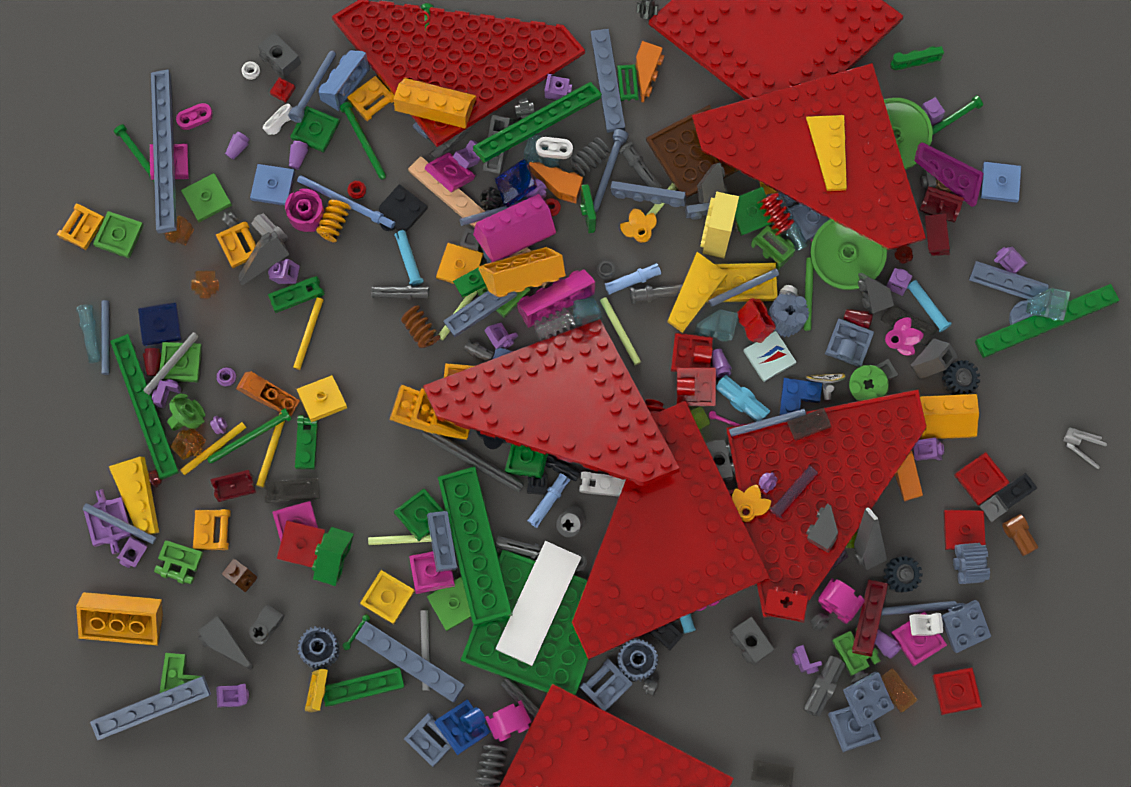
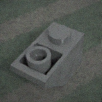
[697,163,727,204]
[858,273,894,313]
[910,338,958,379]
[806,504,838,553]

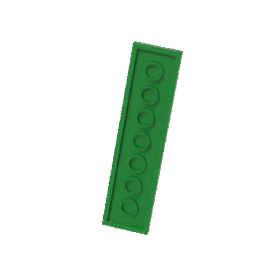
[438,466,513,626]

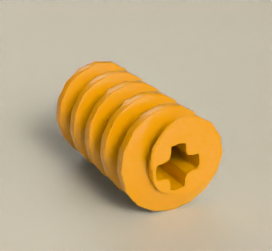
[316,200,351,242]

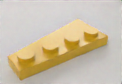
[806,115,846,191]
[668,252,728,333]
[109,456,159,535]

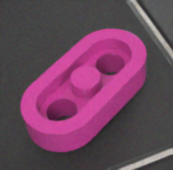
[176,103,213,130]

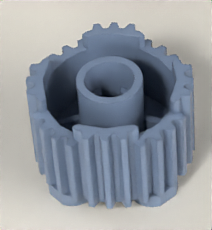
[768,293,809,337]
[953,543,990,584]
[297,626,340,669]
[617,639,658,682]

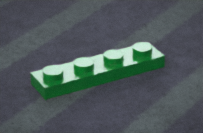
[324,667,405,707]

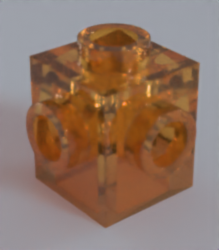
[164,215,194,246]
[191,271,219,299]
[170,428,206,460]

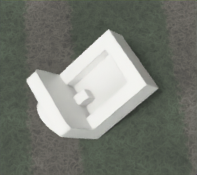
[909,613,943,636]

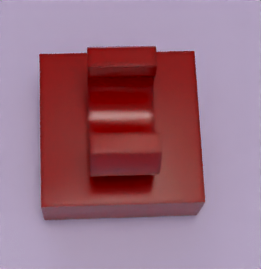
[270,77,296,103]

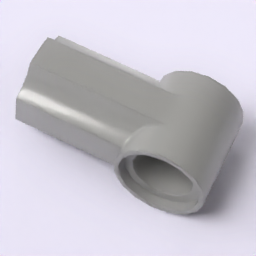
[251,213,288,243]

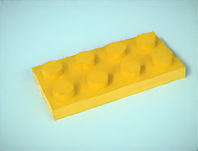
[707,263,777,302]

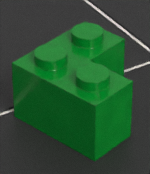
[312,527,354,586]

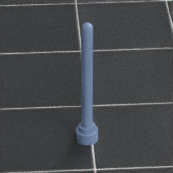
[288,51,336,123]
[593,129,629,212]

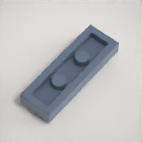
[427,511,457,572]

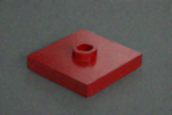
[954,452,1010,506]
[943,510,986,550]
[277,520,325,567]
[932,667,982,715]

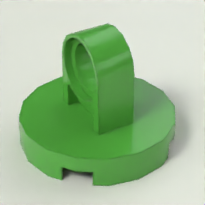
[167,394,205,431]

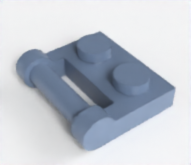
[579,659,633,711]
[404,713,452,767]

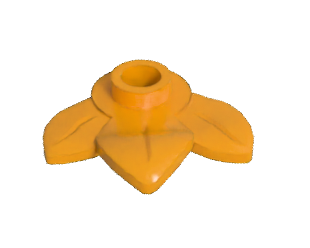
[620,208,657,243]
[732,485,771,522]

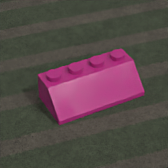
[473,194,556,262]
[517,270,595,328]

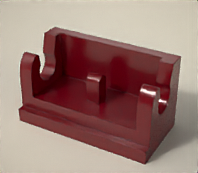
[919,186,964,223]
[925,214,950,256]
[210,470,256,502]

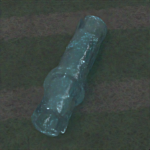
[776,196,808,251]

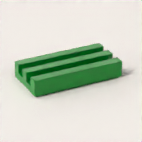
[617,64,639,101]

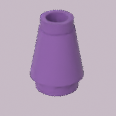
[225,131,250,160]
[289,141,308,170]
[712,349,732,379]
[875,630,901,659]

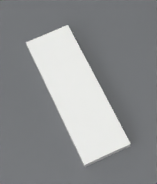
[496,541,581,666]

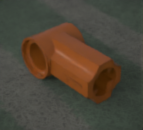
[1002,514,1039,556]

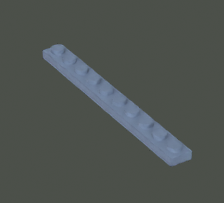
[151,69,177,234]

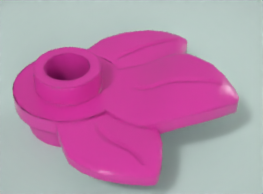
[885,317,924,356]

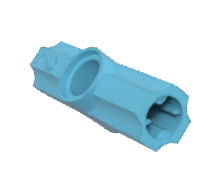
[716,375,770,422]

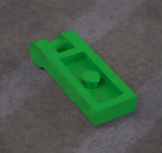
[890,46,944,70]
[268,276,325,313]
[295,415,318,469]

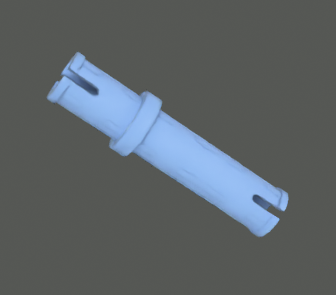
[605,263,661,295]
[527,473,570,528]

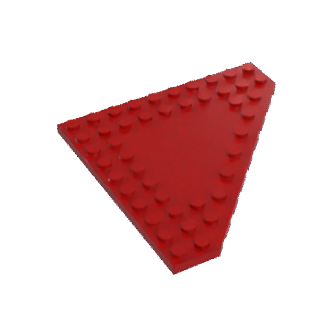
[332,0,585,147]
[649,0,903,100]
[692,63,926,250]
[423,319,680,486]
[726,390,927,618]
[572,401,769,660]
[500,684,734,787]

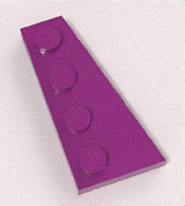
[914,142,984,207]

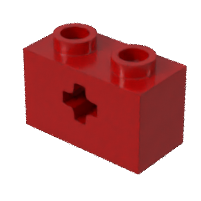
[764,587,809,623]

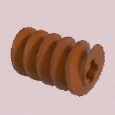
[401,305,440,348]

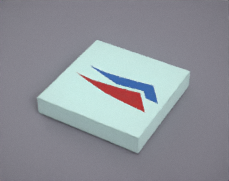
[744,331,796,382]

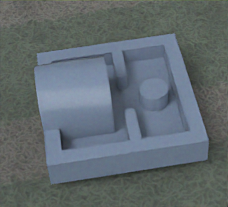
[825,318,874,367]
[941,600,991,653]
[843,672,894,727]

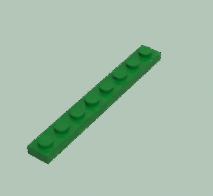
[473,82,602,163]
[975,284,1119,358]
[110,334,179,480]

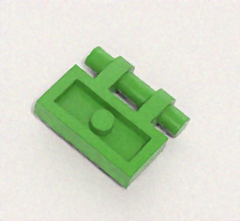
[154,540,203,584]
[832,628,881,676]

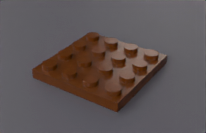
[646,105,739,198]

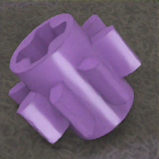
[524,179,547,199]

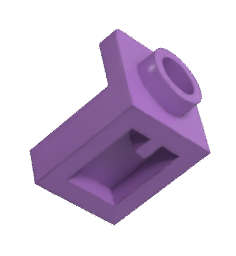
[914,438,944,461]

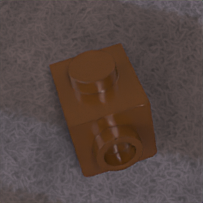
[222,559,257,592]

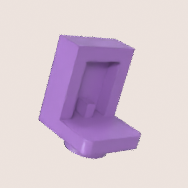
[453,140,480,169]
[994,247,1027,274]
[484,323,518,349]
[152,379,182,409]
[792,645,822,674]
[216,684,249,708]

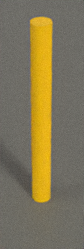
[293,297,323,370]
[256,413,285,487]
[180,422,246,475]

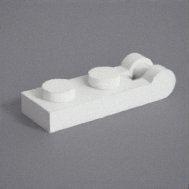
[579,472,626,497]

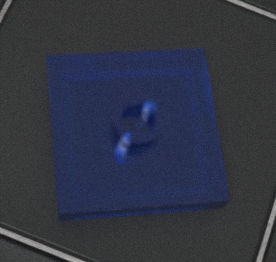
[495,159,538,207]
[138,302,182,346]

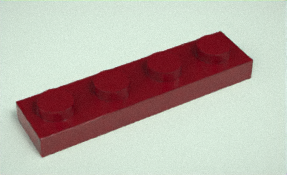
[852,580,888,657]

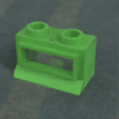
[751,225,795,270]

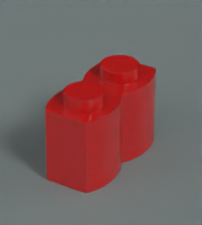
[737,298,776,343]

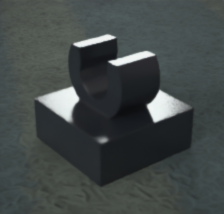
[527,474,548,495]

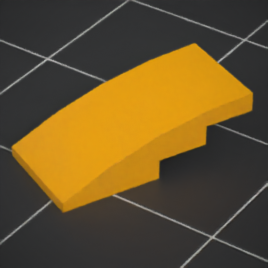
[389,384,470,440]

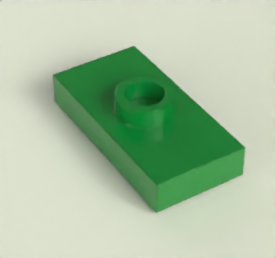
[453,263,486,298]

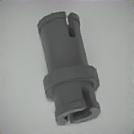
[463,340,494,362]

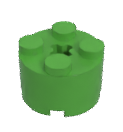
[849,365,889,401]

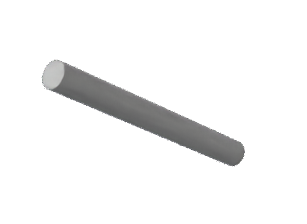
[143,332,199,395]
[420,610,430,691]

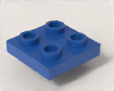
[434,699,491,756]

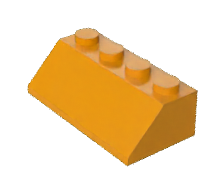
[393,78,476,129]
[478,247,566,297]
[919,394,979,440]
[76,592,163,646]

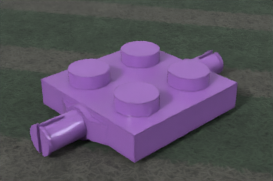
[83,489,132,554]

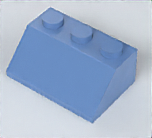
[318,50,370,111]

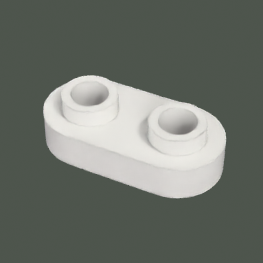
[263,104,292,135]
[536,137,573,159]

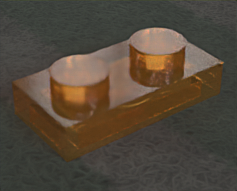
[881,668,918,713]

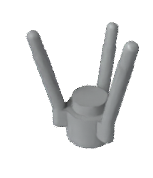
[1063,427,1107,469]

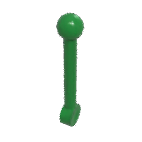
[342,614,370,650]

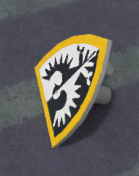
[805,373,846,400]

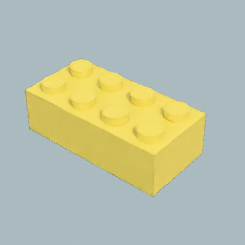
[700,192,739,258]

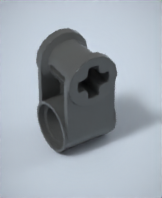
[249,605,285,644]

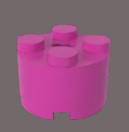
[285,189,325,232]
[818,578,865,624]
[485,700,531,742]

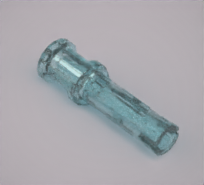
[76,305,101,363]

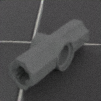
[803,655,846,717]

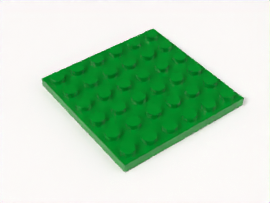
[460,550,588,696]

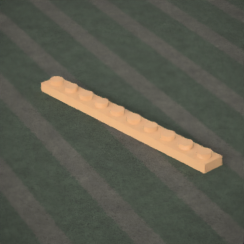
[408,156,551,287]

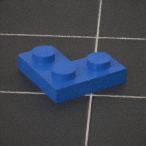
[779,378,822,415]

